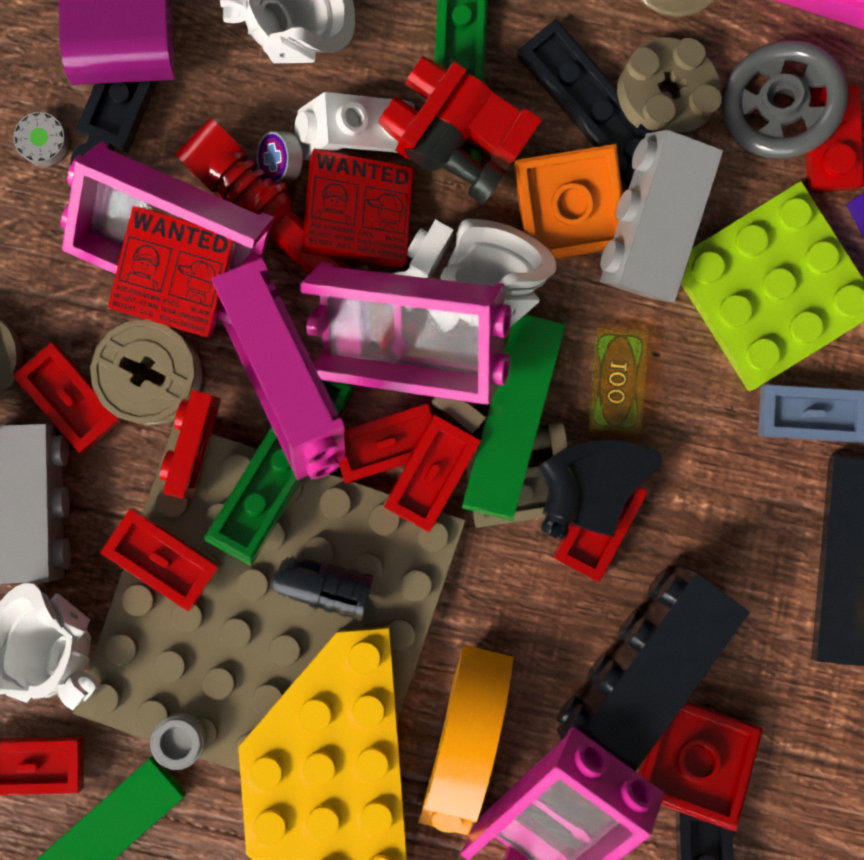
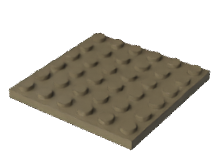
[73,425,465,772]

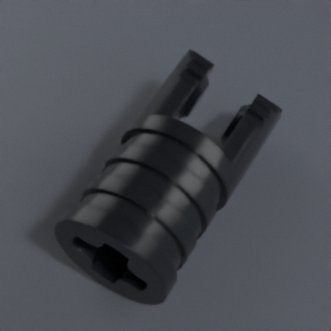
[271,556,374,621]

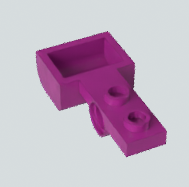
[59,0,175,85]

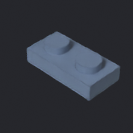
[758,385,864,443]

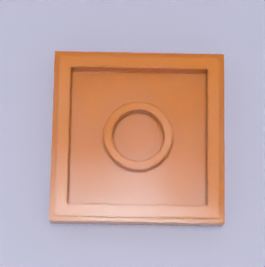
[513,144,622,259]

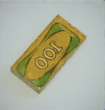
[588,328,648,434]

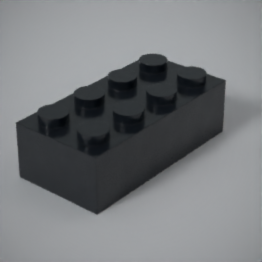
[556,565,750,772]

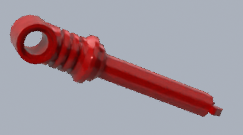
[174,118,419,358]

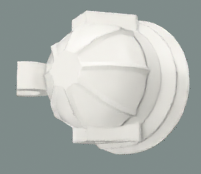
[220,0,355,64]
[429,219,557,331]
[0,583,100,710]

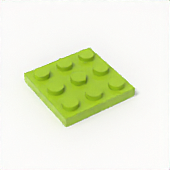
[681,181,864,391]

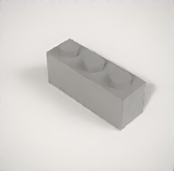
[600,130,723,303]
[0,424,71,584]

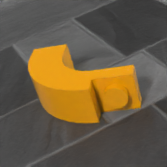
[418,644,514,835]

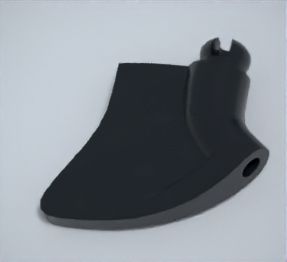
[538,440,662,540]

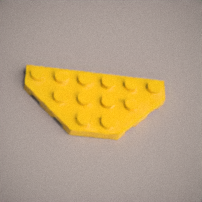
[238,626,407,860]

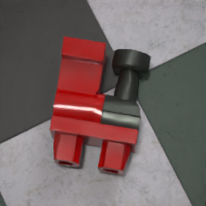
[378,56,542,205]

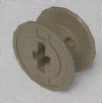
[90,320,204,426]

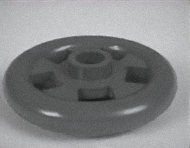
[722,40,849,159]

